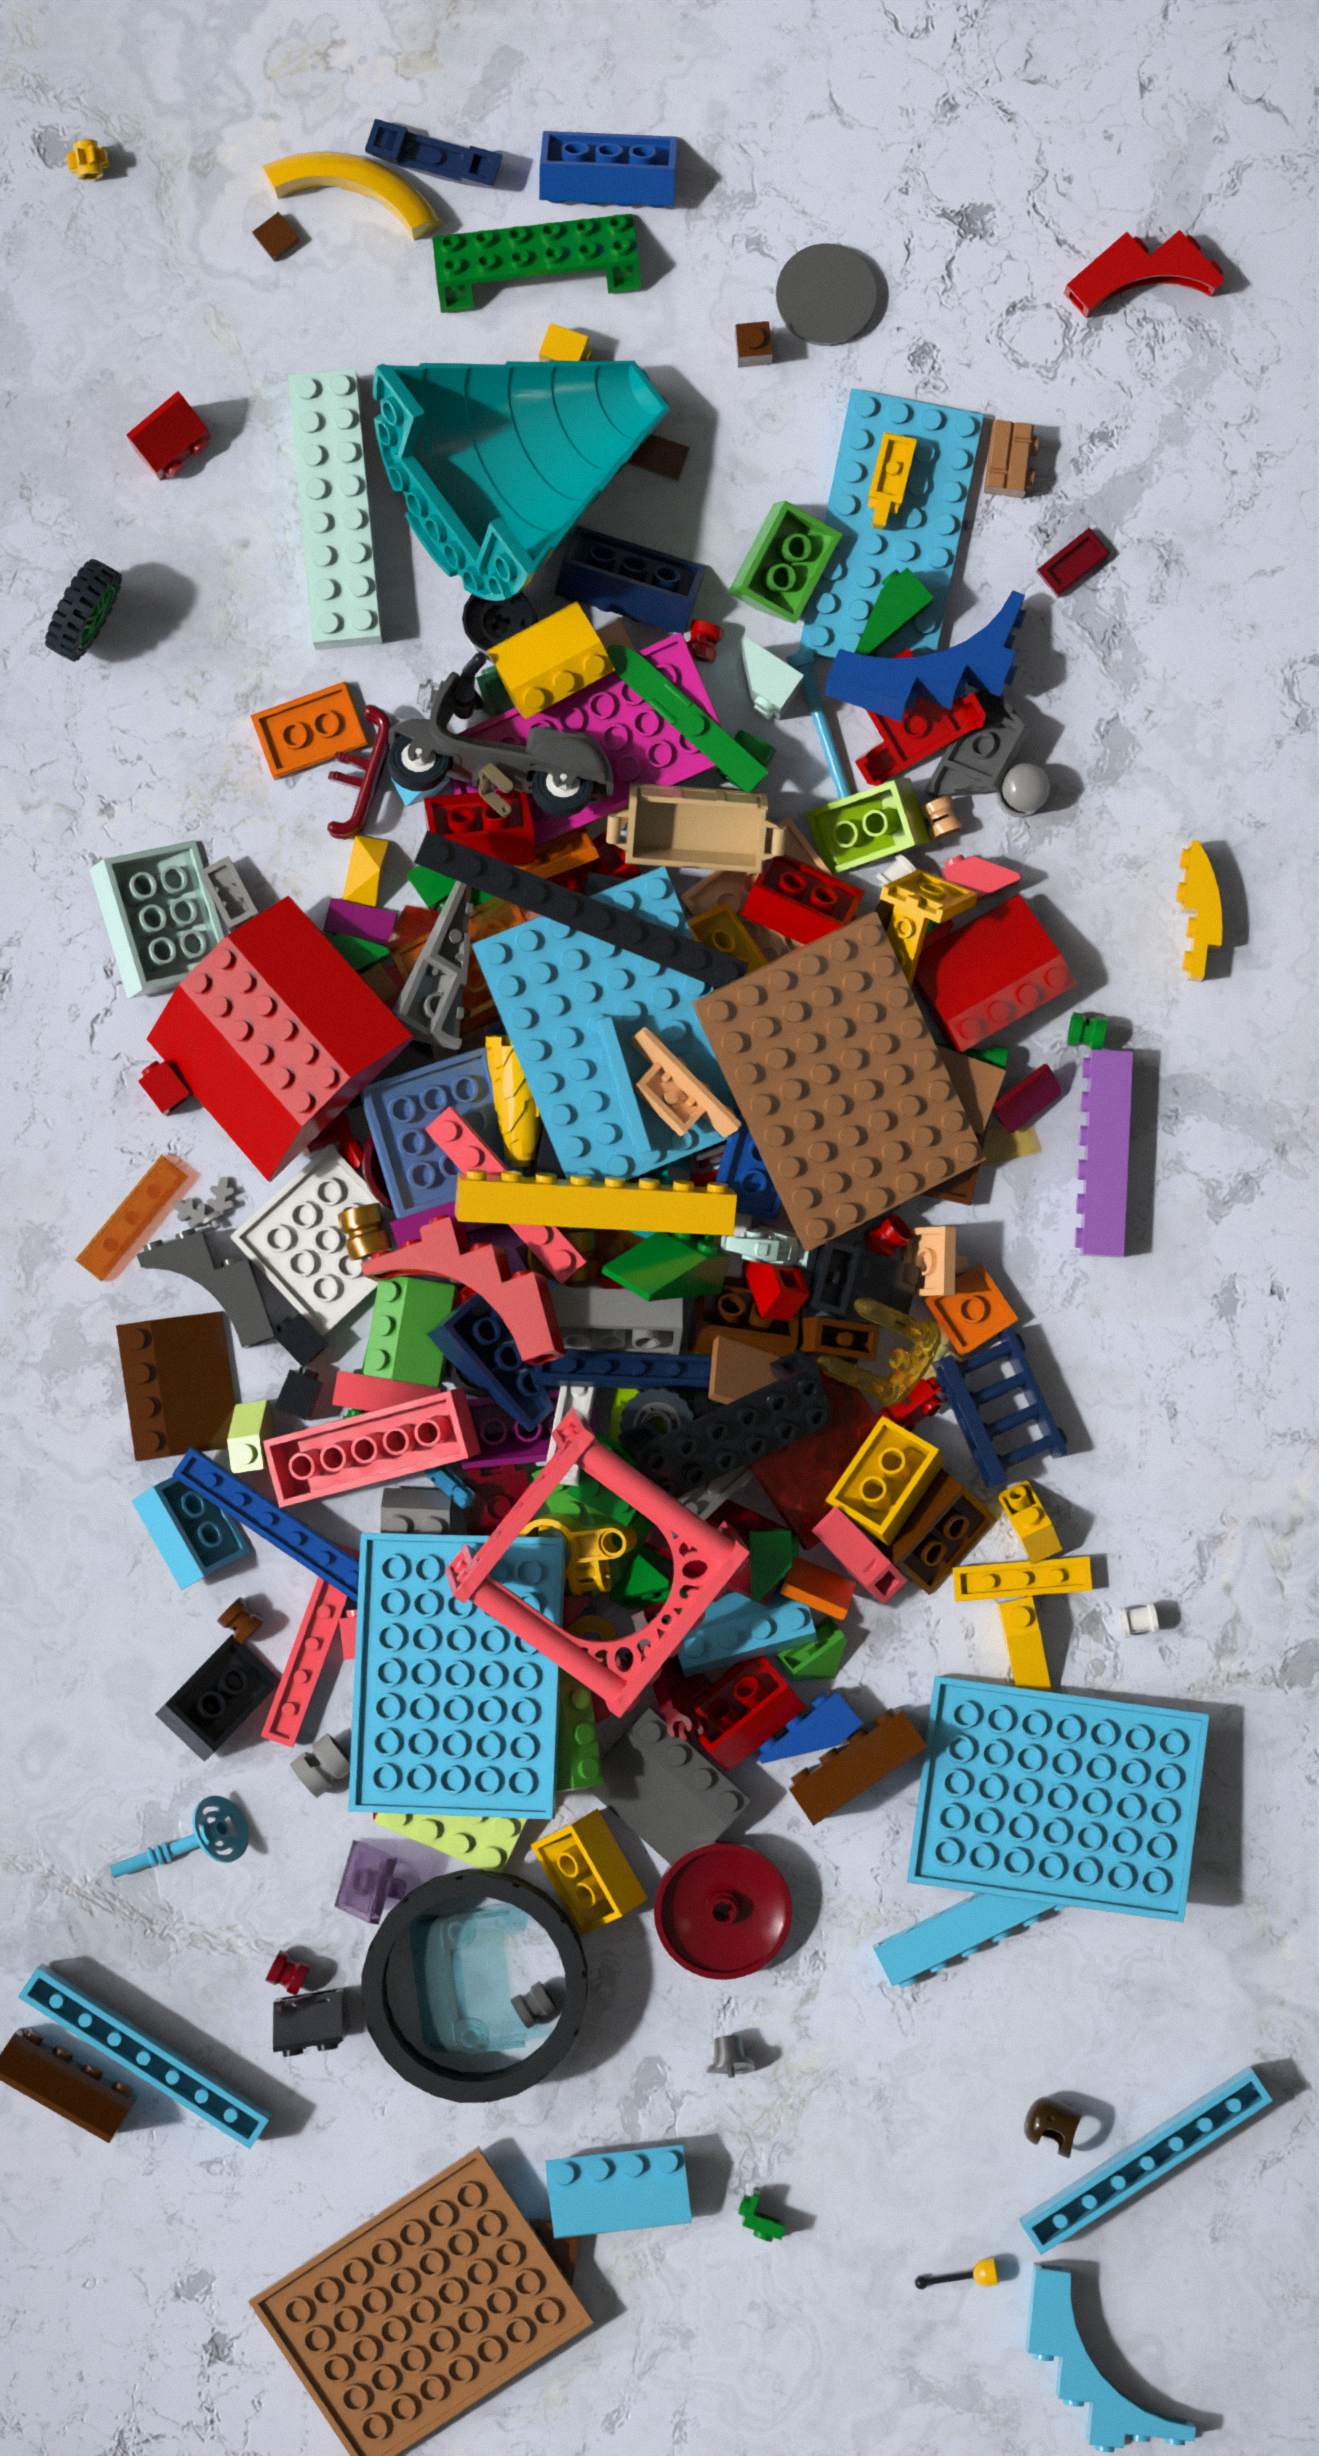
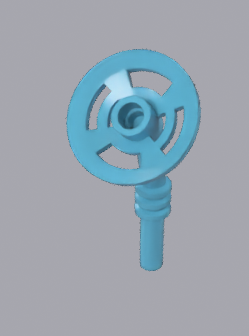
[110,1796,249,1878]

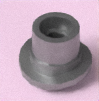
[707,2035,755,2078]

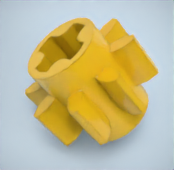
[66,139,109,181]

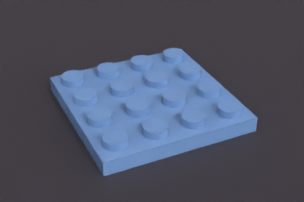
[359,1047,525,1219]

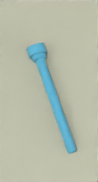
[786,649,852,807]

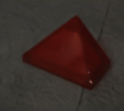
[387,905,441,955]

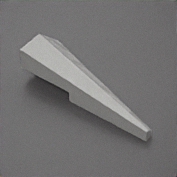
[392,881,473,1050]

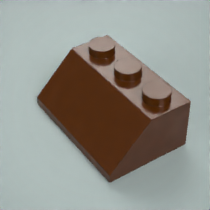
[689,1276,800,1358]
[873,1468,997,1595]

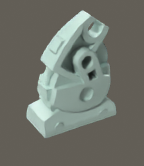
[720,1226,818,1272]

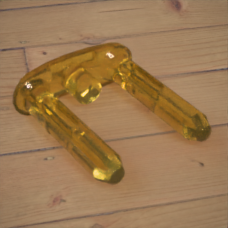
[817,1297,941,1407]

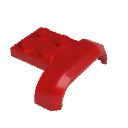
[855,648,986,786]

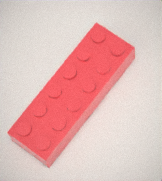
[262,1387,481,1508]

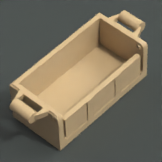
[606,783,787,873]

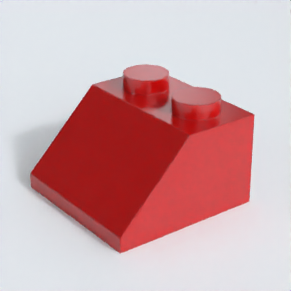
[126,391,211,481]

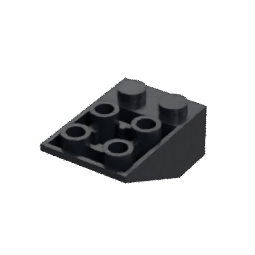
[805,1240,921,1334]
[273,1987,350,2057]

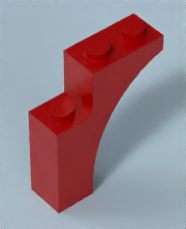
[1064,230,1225,318]

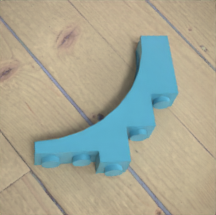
[1025,2263,1196,2452]

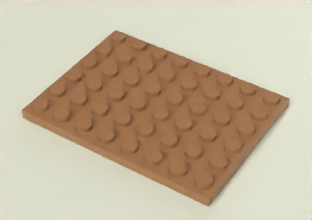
[691,911,986,1252]
[249,2146,594,2456]

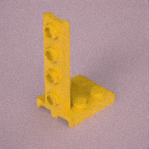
[880,869,979,989]

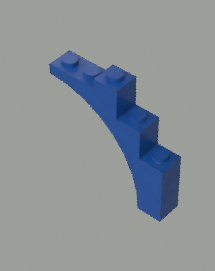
[824,590,1027,722]

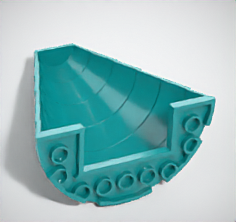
[373,360,670,601]

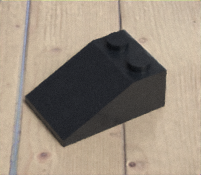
[155,1634,281,1762]

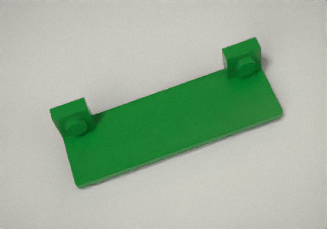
[432,214,642,313]

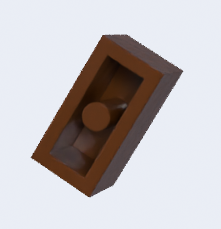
[797,1317,880,1362]

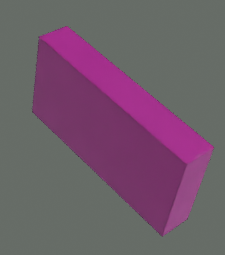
[323,898,398,948]

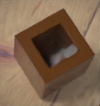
[735,321,772,368]

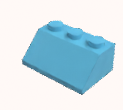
[131,1476,251,1590]

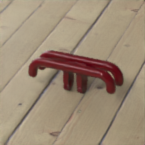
[327,704,392,840]

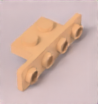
[628,1027,742,1138]

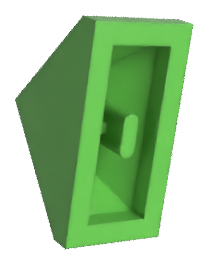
[775,1616,848,1681]

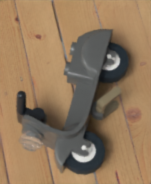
[388,652,614,817]

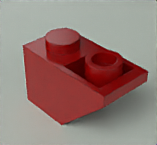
[742,1261,810,1321]

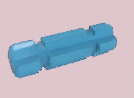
[424,1465,476,1509]

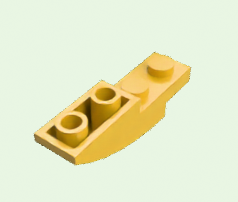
[1176,840,1223,982]

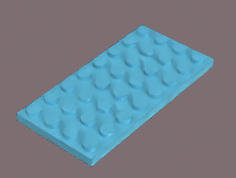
[798,388,984,660]

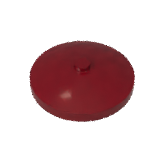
[654,1841,792,1980]

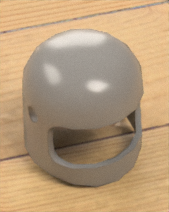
[996,763,1051,818]

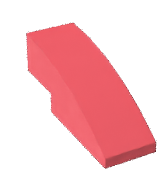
[332,1371,441,1411]

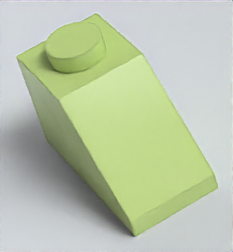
[227,1400,274,1474]

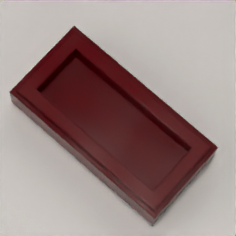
[1036,527,1111,598]

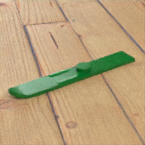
[606,644,769,795]

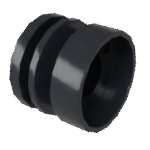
[462,591,538,662]

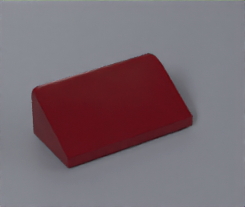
[994,1063,1062,1133]

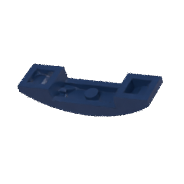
[365,119,503,188]

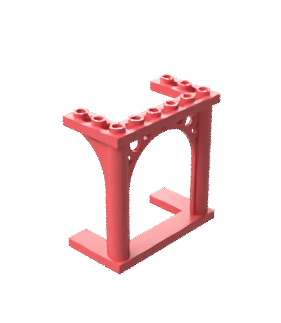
[445,1407,750,1718]

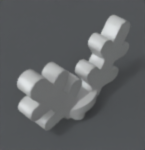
[173,1177,235,1229]

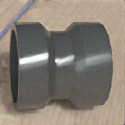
[510,1981,558,2029]

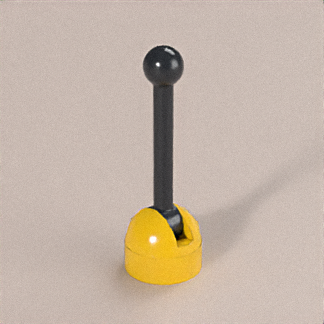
[914,2257,999,2290]

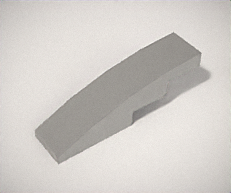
[198,856,259,932]

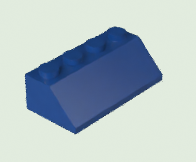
[539,131,677,208]

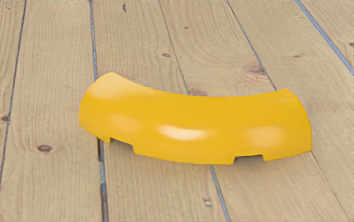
[262,151,444,240]

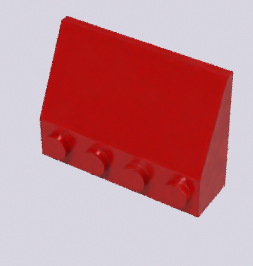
[913,894,1077,1052]

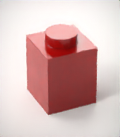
[138,1061,193,1116]

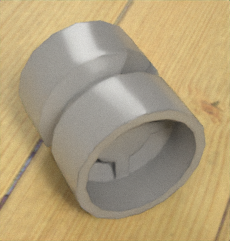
[290,1733,351,1798]

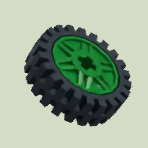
[45,559,122,662]

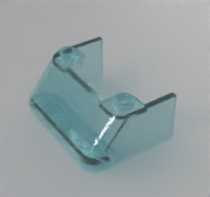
[409,1903,527,2054]

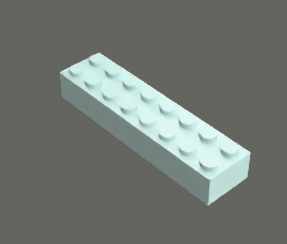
[288,368,383,650]

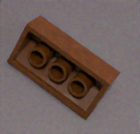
[788,1708,928,1826]
[0,2028,138,2143]

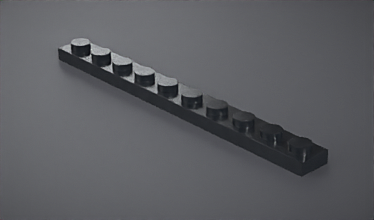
[414,830,749,988]

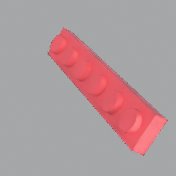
[425,1105,589,1284]
[261,1541,360,1748]

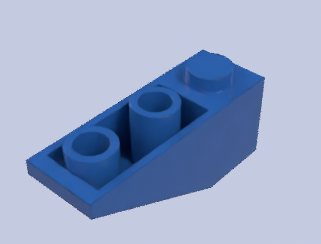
[757,1690,863,1764]

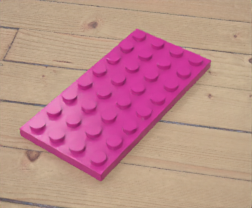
[450,632,724,849]

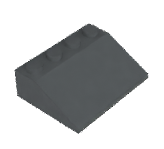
[587,1706,752,1865]

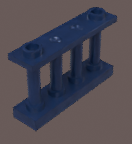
[931,1328,1068,1488]

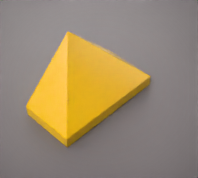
[343,835,389,908]

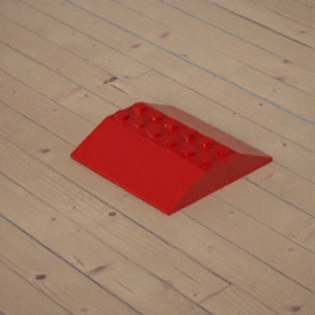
[146,896,415,1182]

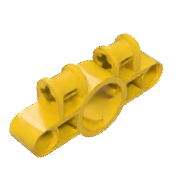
[517,1513,637,1596]

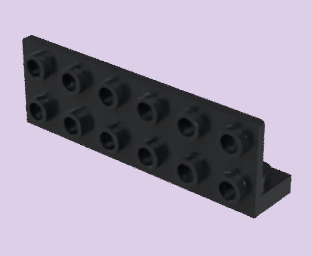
[618,1349,833,1498]

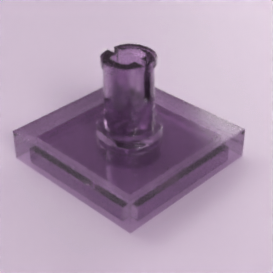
[334,1840,406,1925]

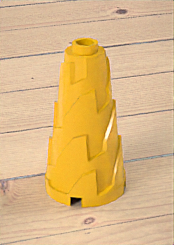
[485,1035,543,1167]

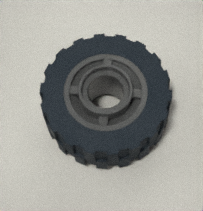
[620,1387,698,1434]

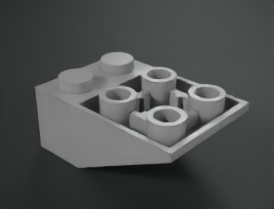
[380,1488,452,1535]

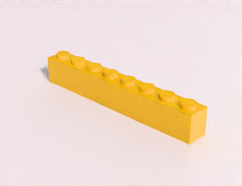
[455,1169,737,1236]

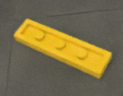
[952,1556,1092,1602]

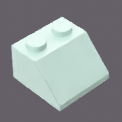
[742,637,804,720]

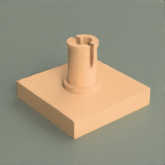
[903,1226,968,1297]

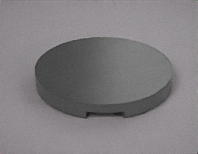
[776,243,877,346]

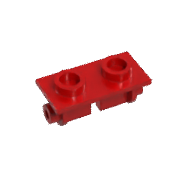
[876,1377,948,1432]

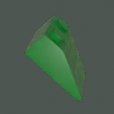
[602,1232,731,1302]

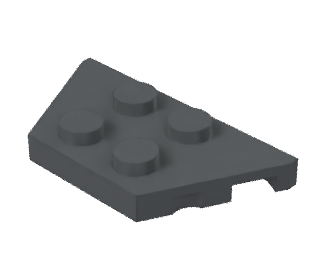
[924,689,1030,798]

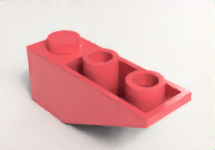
[811,1506,907,1605]

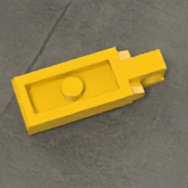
[868,432,917,530]

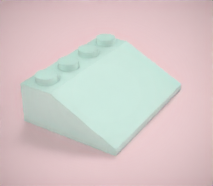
[89,840,224,999]

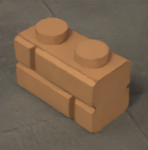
[983,420,1039,498]

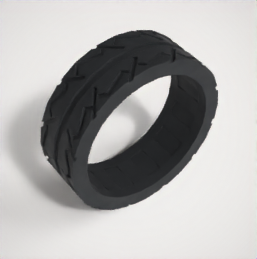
[361,1869,588,2103]

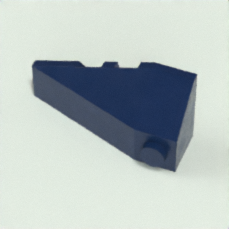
[427,1292,554,1432]

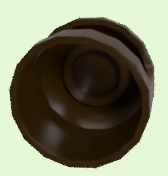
[1024,2097,1082,2159]

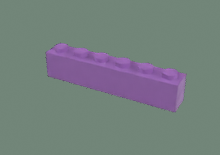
[1074,1049,1133,1258]

